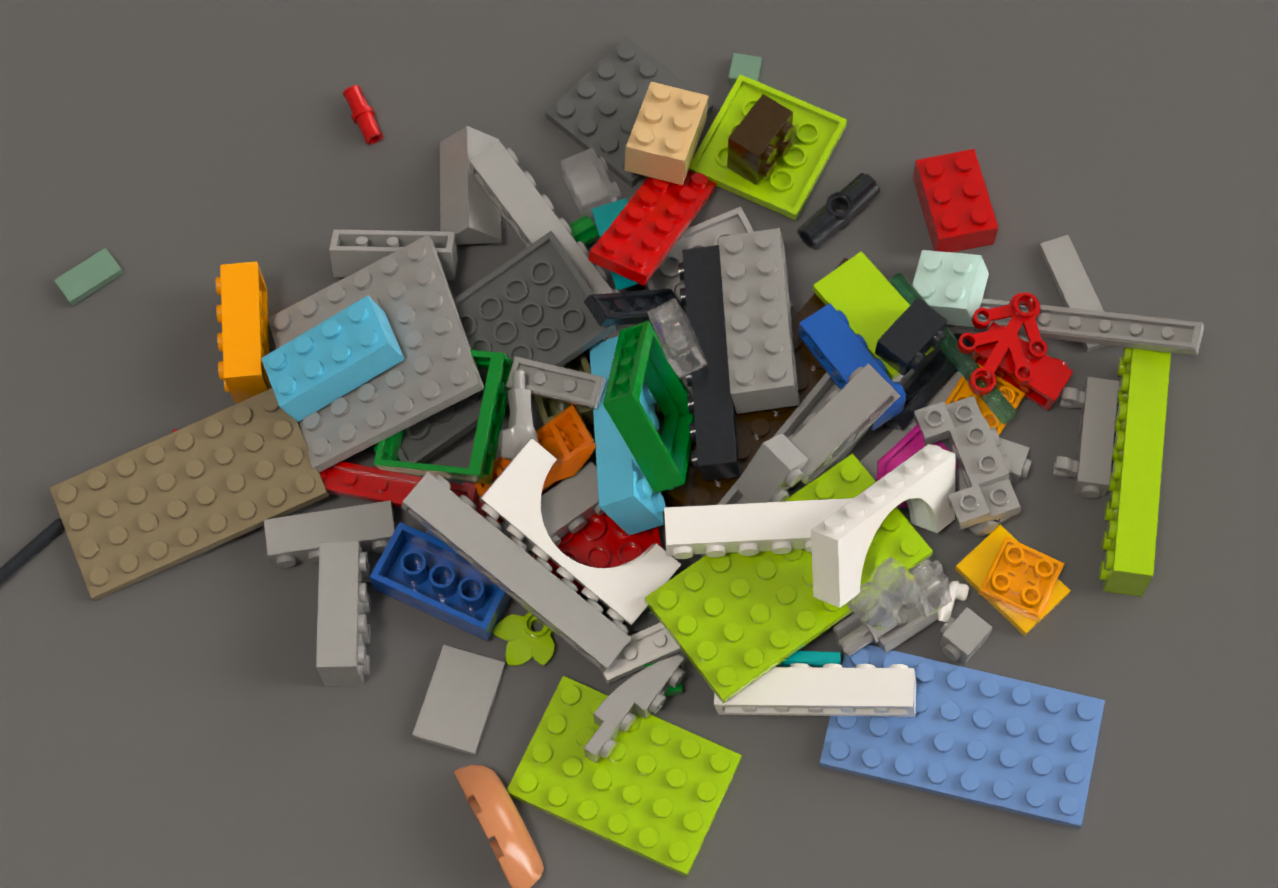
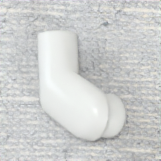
[936,581,969,622]

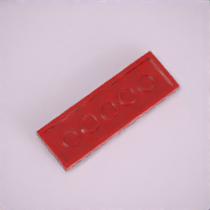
[588,171,716,286]

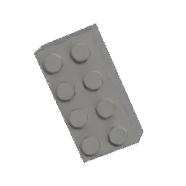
[316,541,372,686]

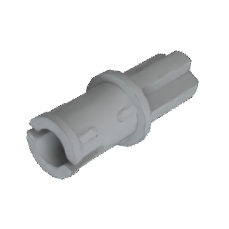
[838,606,901,656]

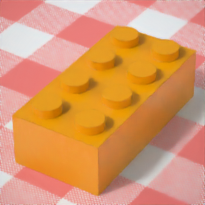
[215,261,271,403]

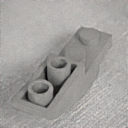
[584,655,686,764]

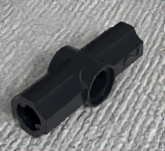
[797,172,880,250]

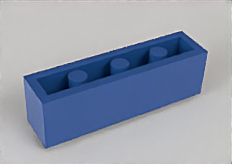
[798,303,906,431]

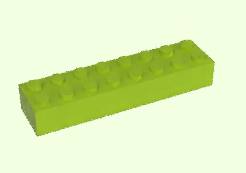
[1099,347,1171,597]

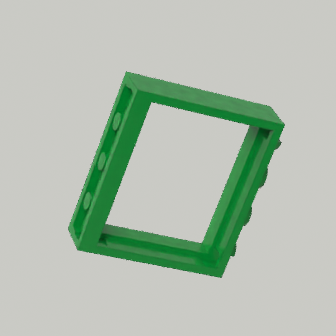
[603,321,695,493]
[374,350,513,484]

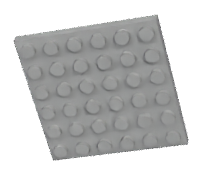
[267,235,484,472]

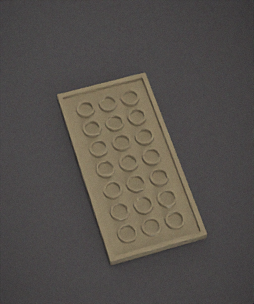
[50,388,329,601]

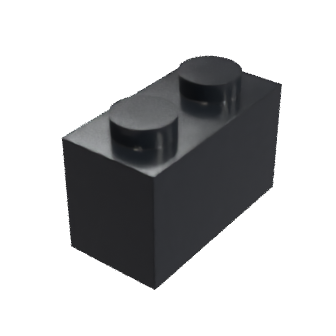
[875,298,948,376]

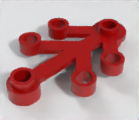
[957,292,1048,396]

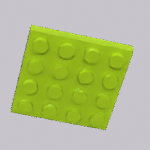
[688,74,847,220]

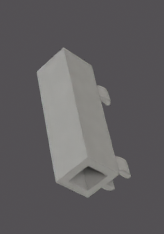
[1053,377,1119,498]

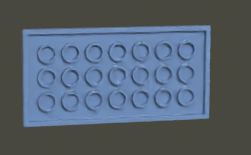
[819,645,1105,829]

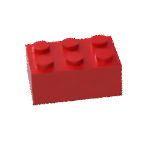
[912,149,998,253]

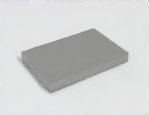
[412,645,506,756]

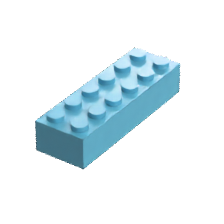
[589,336,666,535]

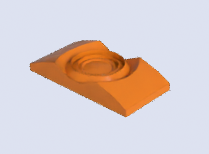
[473,404,596,520]

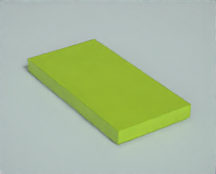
[812,251,934,380]

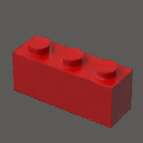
[968,322,1074,411]

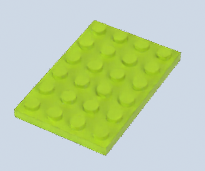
[507,676,742,877]

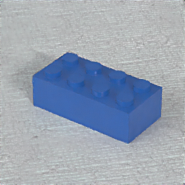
[370,522,511,642]

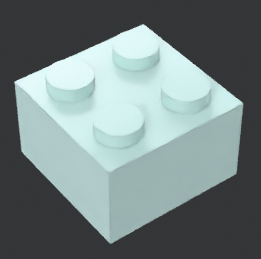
[908,250,989,327]

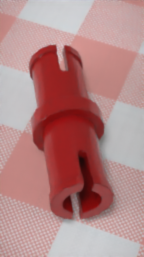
[343,85,383,145]

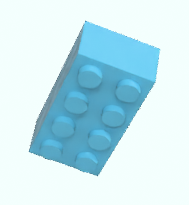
[261,295,405,422]

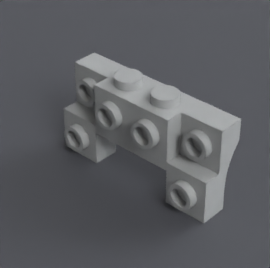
[914,396,1021,530]

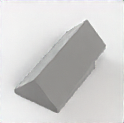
[440,126,502,245]

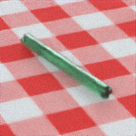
[889,273,1017,424]

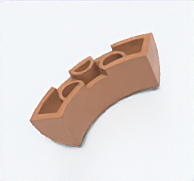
[453,765,544,888]

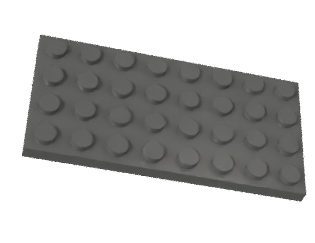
[398,231,617,463]

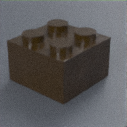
[727,94,794,185]

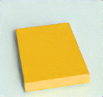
[955,525,1071,636]

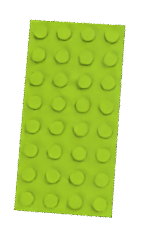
[645,453,933,704]

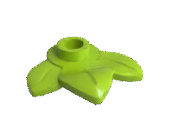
[493,612,555,666]

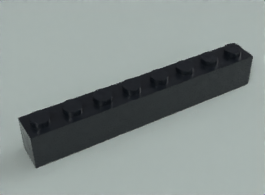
[678,245,741,481]

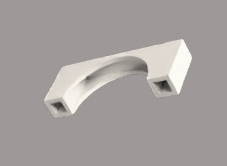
[479,438,681,625]
[811,444,955,608]

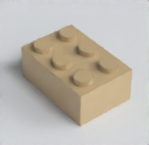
[624,82,709,185]

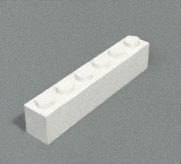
[664,498,854,559]
[714,663,916,717]

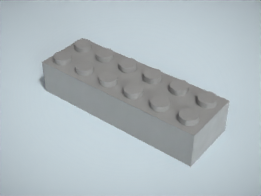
[718,228,799,414]

